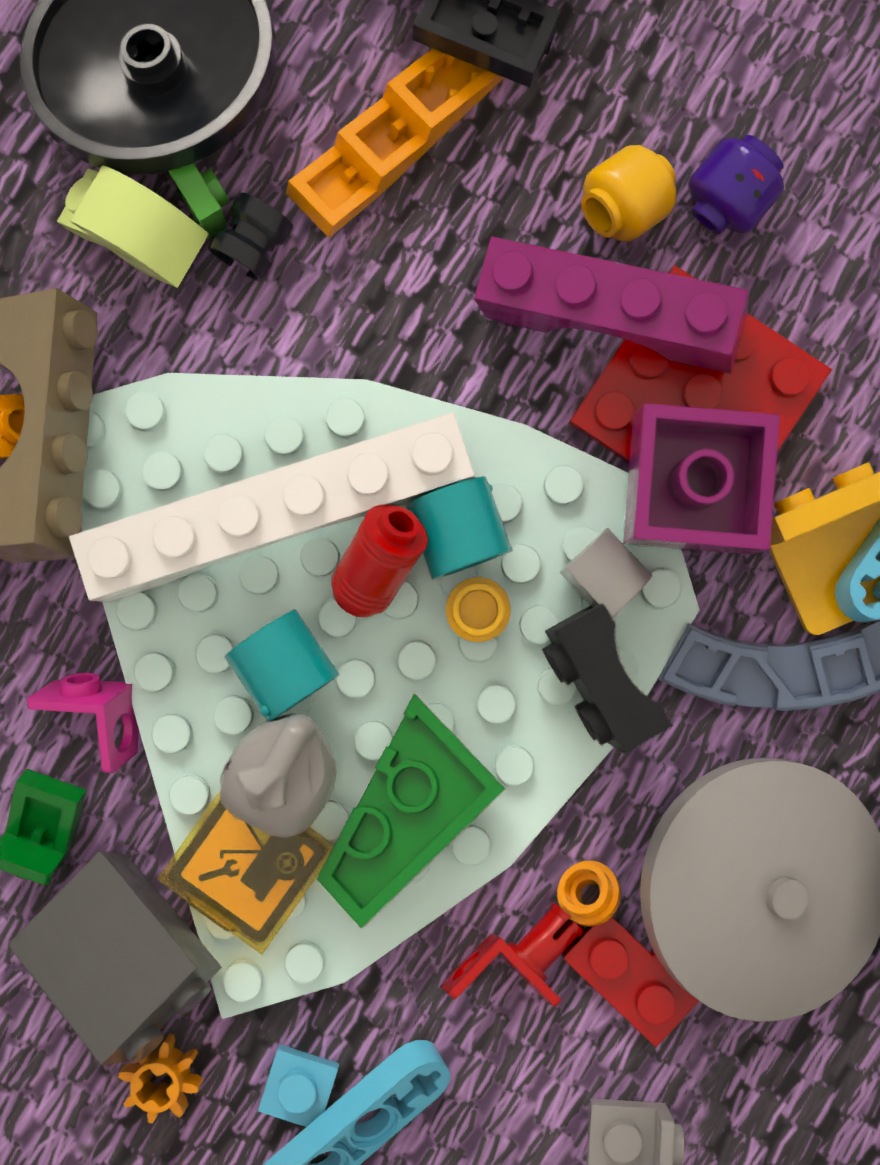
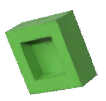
[168,163,230,239]

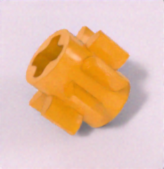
[118,1033,204,1123]

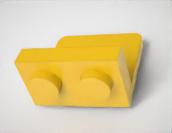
[769,462,880,635]

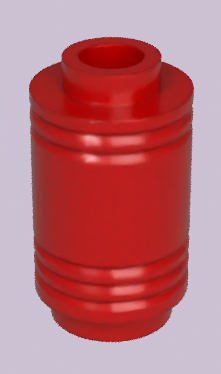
[331,505,428,618]

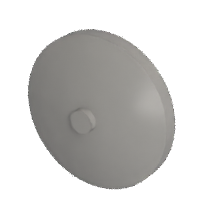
[640,758,880,1022]

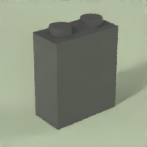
[7,851,222,1065]

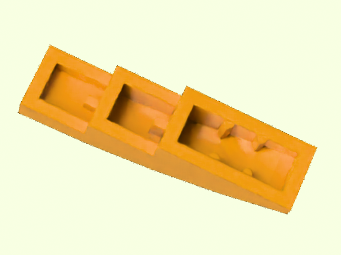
[286,48,504,238]

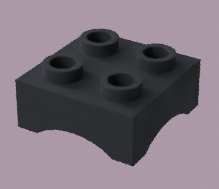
[542,603,673,754]

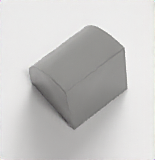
[559,528,652,618]

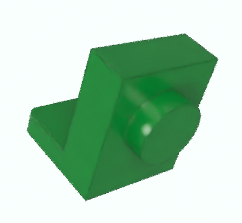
[0,769,87,885]

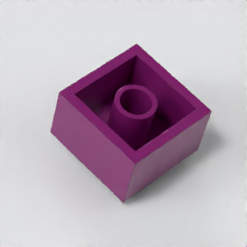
[623,403,780,555]

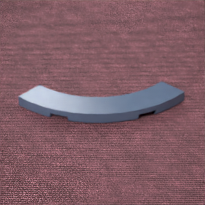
[658,620,880,711]

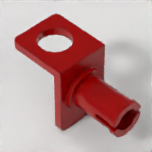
[440,903,583,1007]

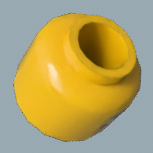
[581,145,676,242]

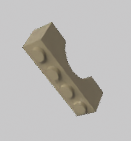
[0,288,98,564]

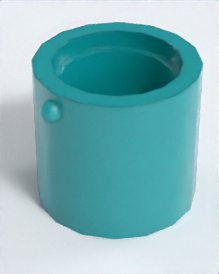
[406,476,513,580]
[224,609,340,721]

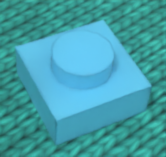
[258,1044,340,1127]

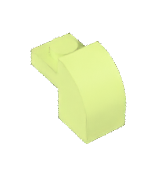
[57,165,209,288]

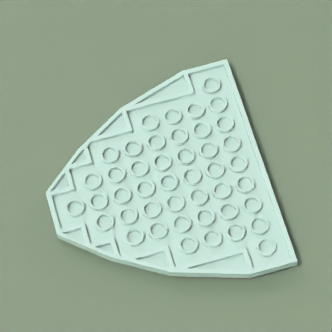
[81,373,700,1019]

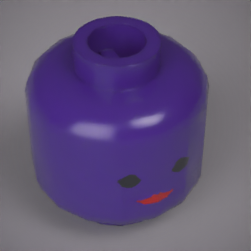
[688,135,784,234]

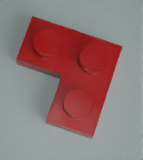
[561,916,699,1047]

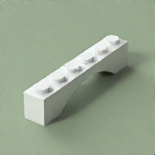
[69,412,475,602]

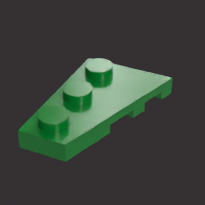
[317,694,506,928]

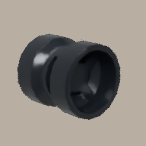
[208,192,294,282]

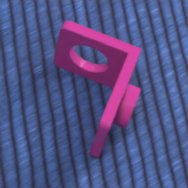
[27,673,139,773]

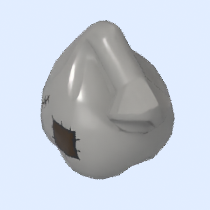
[220,714,337,838]

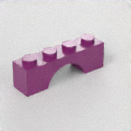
[474,236,749,374]

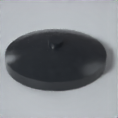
[20,0,277,174]

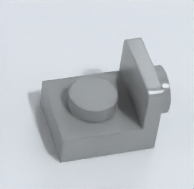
[586,1098,684,1165]

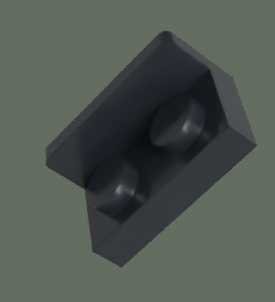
[412,0,561,88]

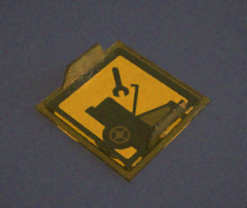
[157,791,334,954]

